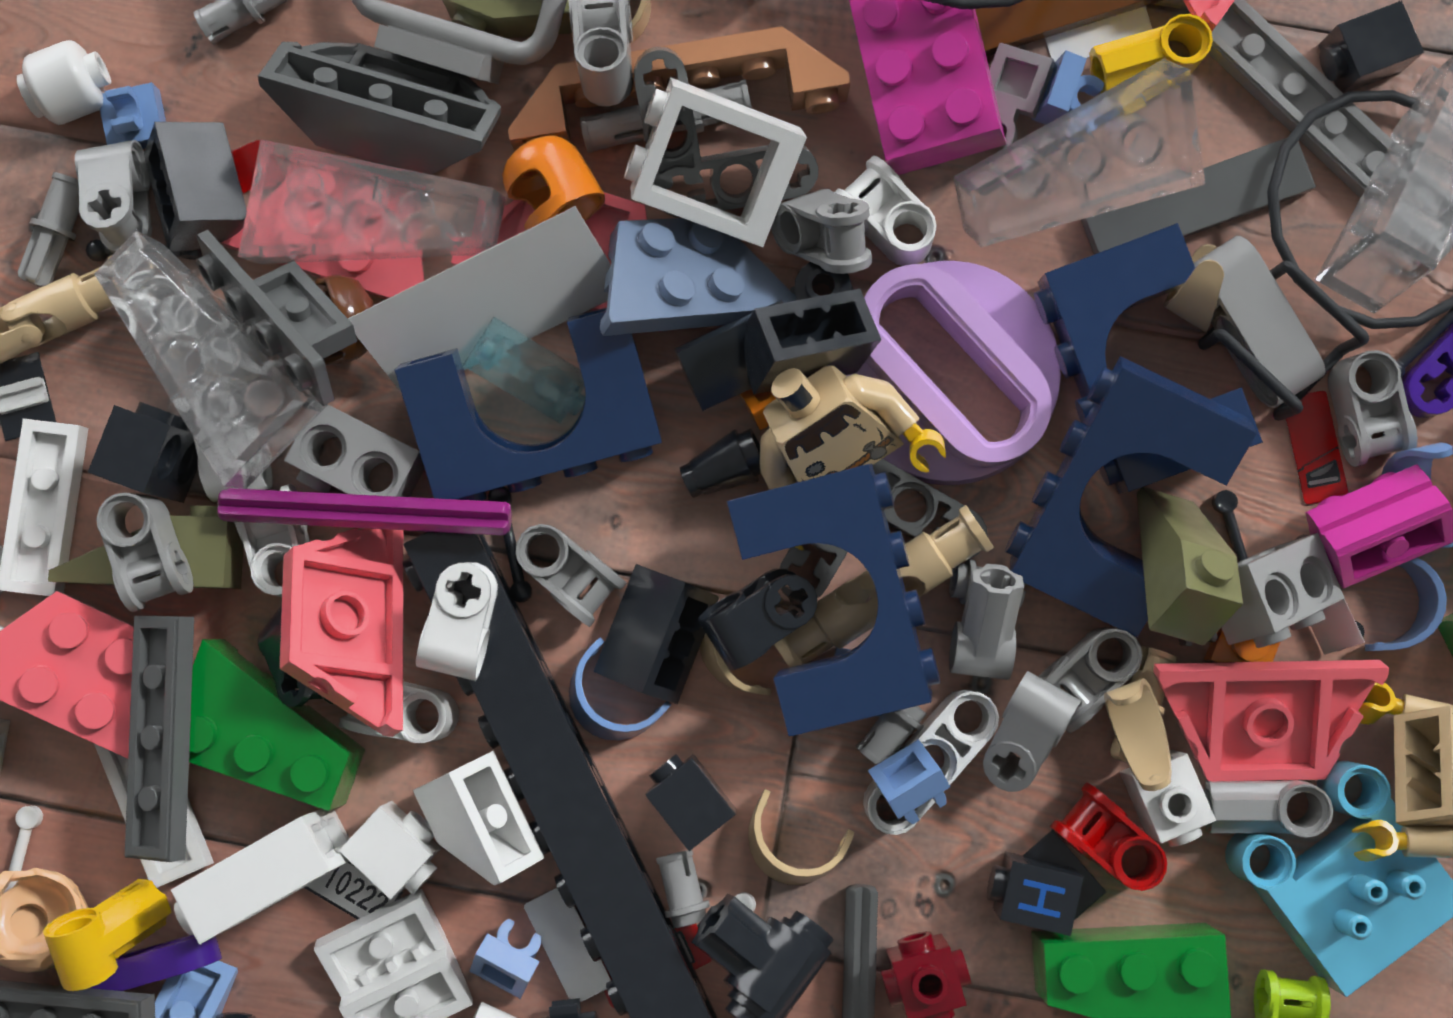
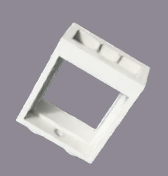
[624,77,807,247]
[171,809,350,945]

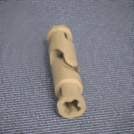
[0,254,140,364]
[775,505,995,667]

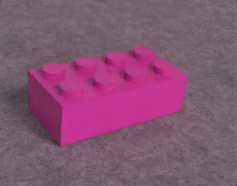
[849,0,1007,175]

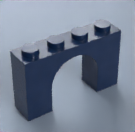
[1034,223,1263,494]
[394,307,662,501]
[1005,356,1257,638]
[727,463,941,737]

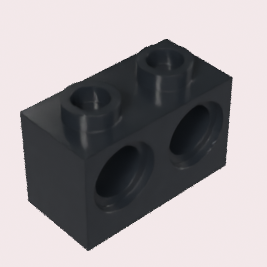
[87,401,198,503]

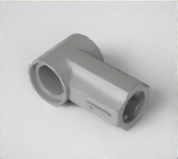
[949,564,1024,680]
[1204,780,1333,838]

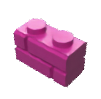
[1306,464,1453,589]

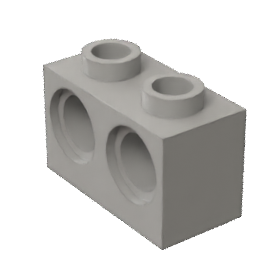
[284,399,425,497]
[1222,533,1345,648]

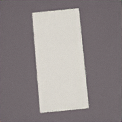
[348,206,611,392]

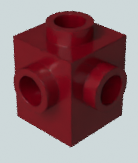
[881,931,972,1018]

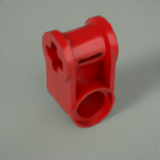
[1049,782,1167,891]

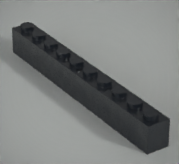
[403,532,718,1018]

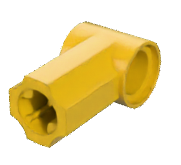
[1089,14,1213,98]
[43,879,172,991]

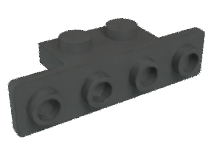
[196,230,357,406]

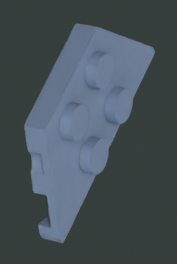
[600,218,797,336]

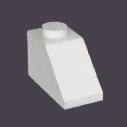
[413,751,545,886]

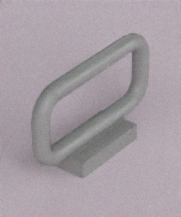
[352,0,567,84]

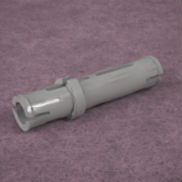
[580,80,752,153]

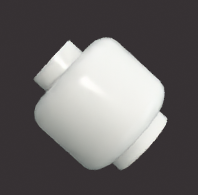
[16,40,111,125]

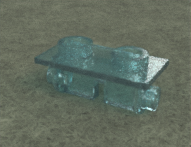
[463,317,585,424]

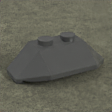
[258,42,501,178]

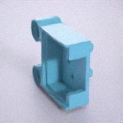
[1225,761,1453,997]

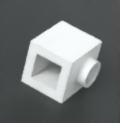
[1120,750,1216,847]
[339,801,442,900]

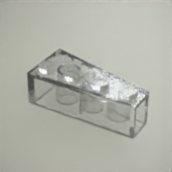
[1315,56,1453,314]
[953,59,1205,248]
[238,139,506,264]
[94,230,328,489]

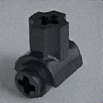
[691,894,834,1018]

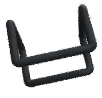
[1198,261,1369,421]

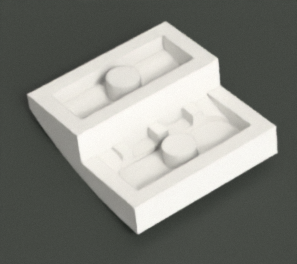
[314,888,473,1018]

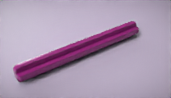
[217,488,512,535]

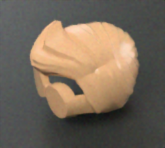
[0,868,88,973]

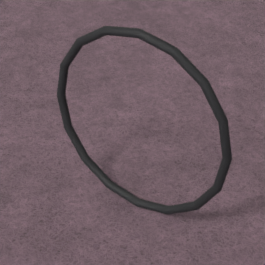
[1267,90,1453,329]

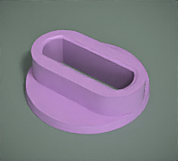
[846,261,1061,485]

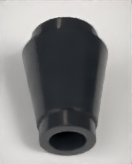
[680,428,761,498]

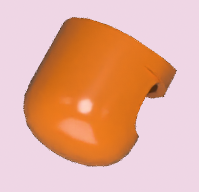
[502,136,605,231]

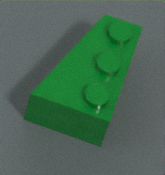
[189,639,365,811]
[1031,922,1231,1018]

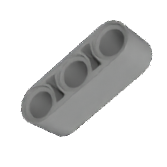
[1194,236,1325,408]

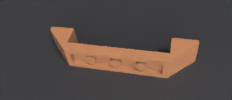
[508,26,851,151]

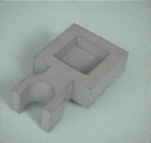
[989,43,1055,153]

